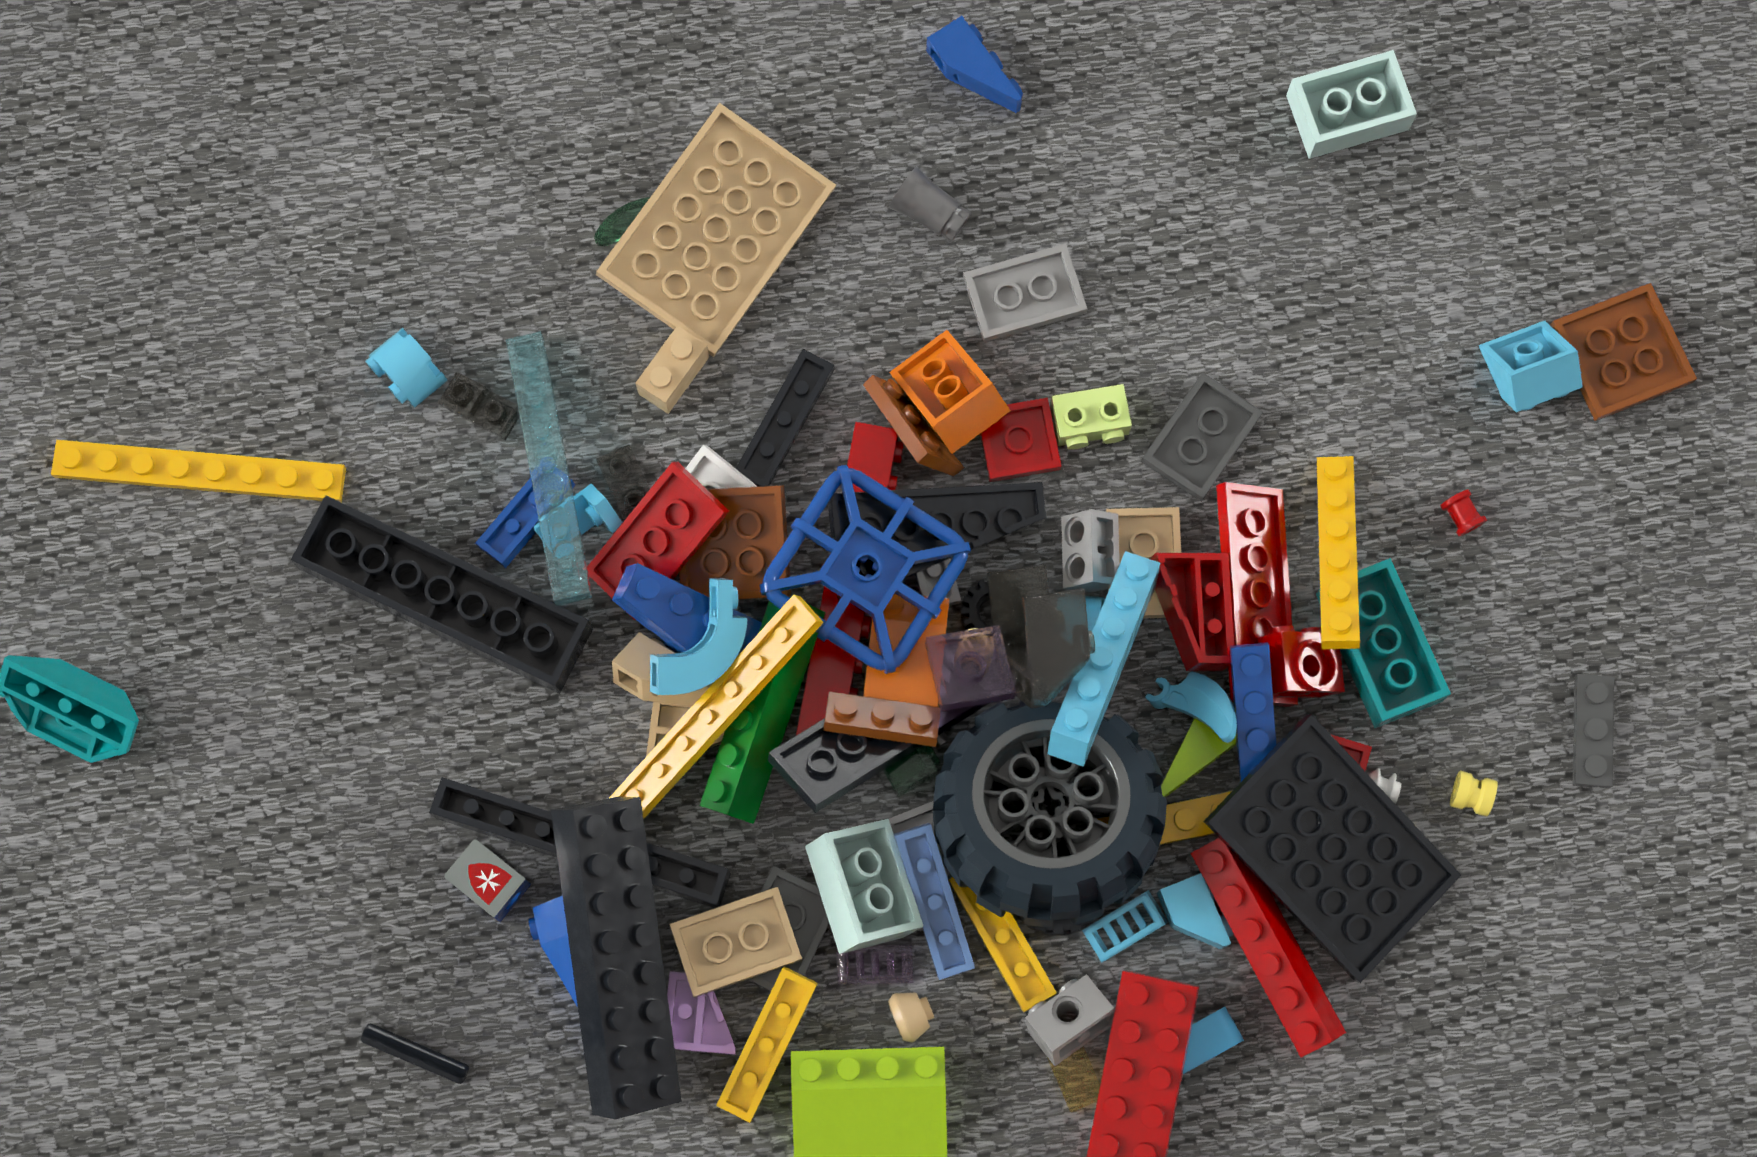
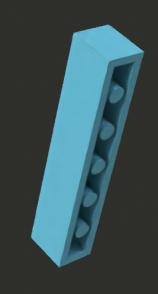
[1047,551,1161,767]

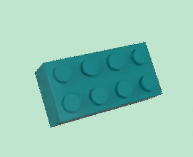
[1316,558,1451,728]

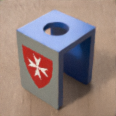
[444,839,531,922]

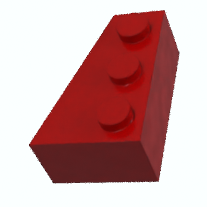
[1149,553,1234,671]

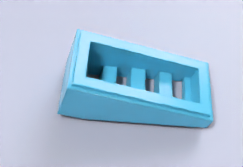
[1082,890,1168,962]

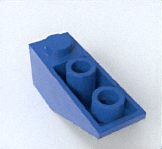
[926,16,1023,113]

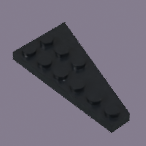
[828,482,1046,602]

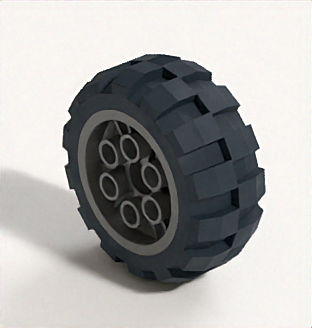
[933,693,1167,928]

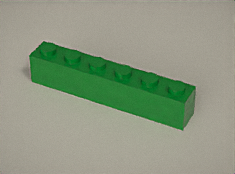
[699,597,825,824]

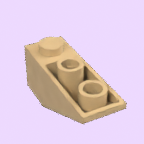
[612,632,715,706]

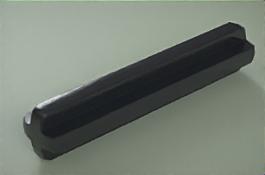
[361,1023,469,1084]

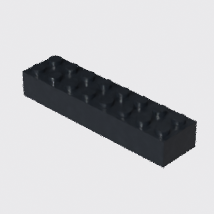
[291,495,593,694]
[551,797,682,1120]

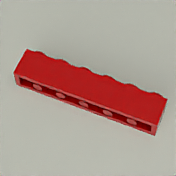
[1190,838,1346,1057]

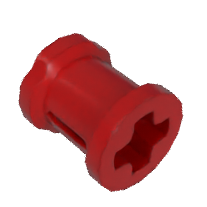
[1440,489,1488,537]

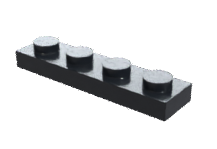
[736,349,835,486]

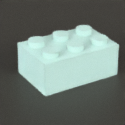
[1286,50,1417,159]
[805,819,924,954]

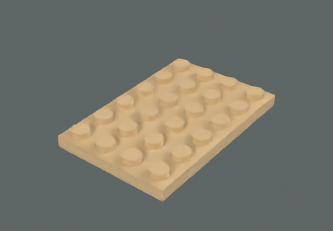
[596,103,836,357]

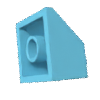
[1479,321,1583,412]

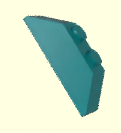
[0,655,139,763]

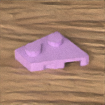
[667,972,736,1055]

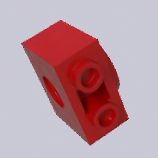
[1257,625,1345,698]

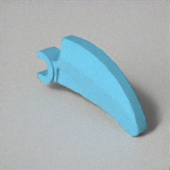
[1145,671,1237,743]

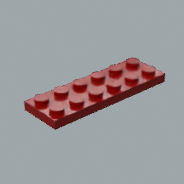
[1216,482,1298,707]
[1086,970,1200,1157]

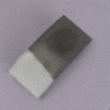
[438,372,524,441]
[596,444,650,520]

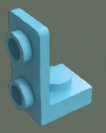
[534,484,623,555]

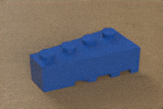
[612,563,762,655]

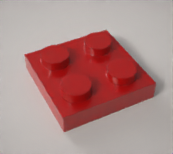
[980,397,1062,483]

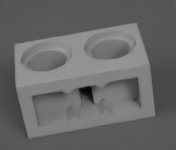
[1061,509,1120,592]

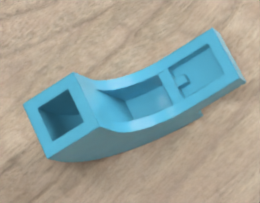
[650,578,747,695]

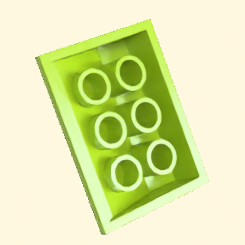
[791,1047,947,1157]

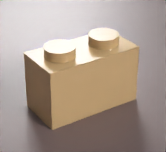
[636,325,709,414]

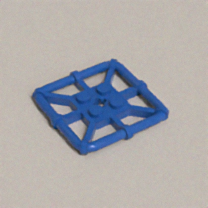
[759,465,971,674]

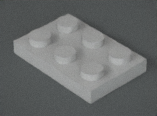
[963,244,1087,342]

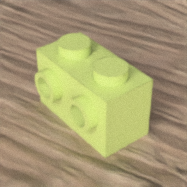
[1050,384,1132,450]

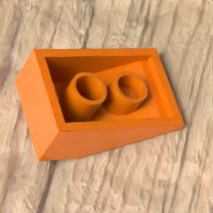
[889,330,1011,454]
[863,594,949,707]

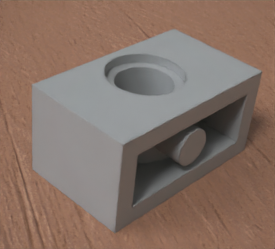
[1025,974,1115,1066]

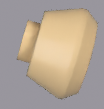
[888,993,934,1043]

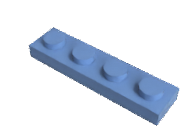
[893,823,975,980]

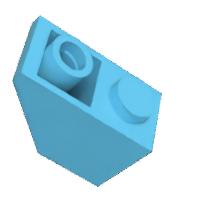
[1157,873,1233,949]

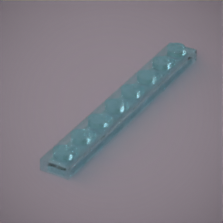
[506,331,593,606]

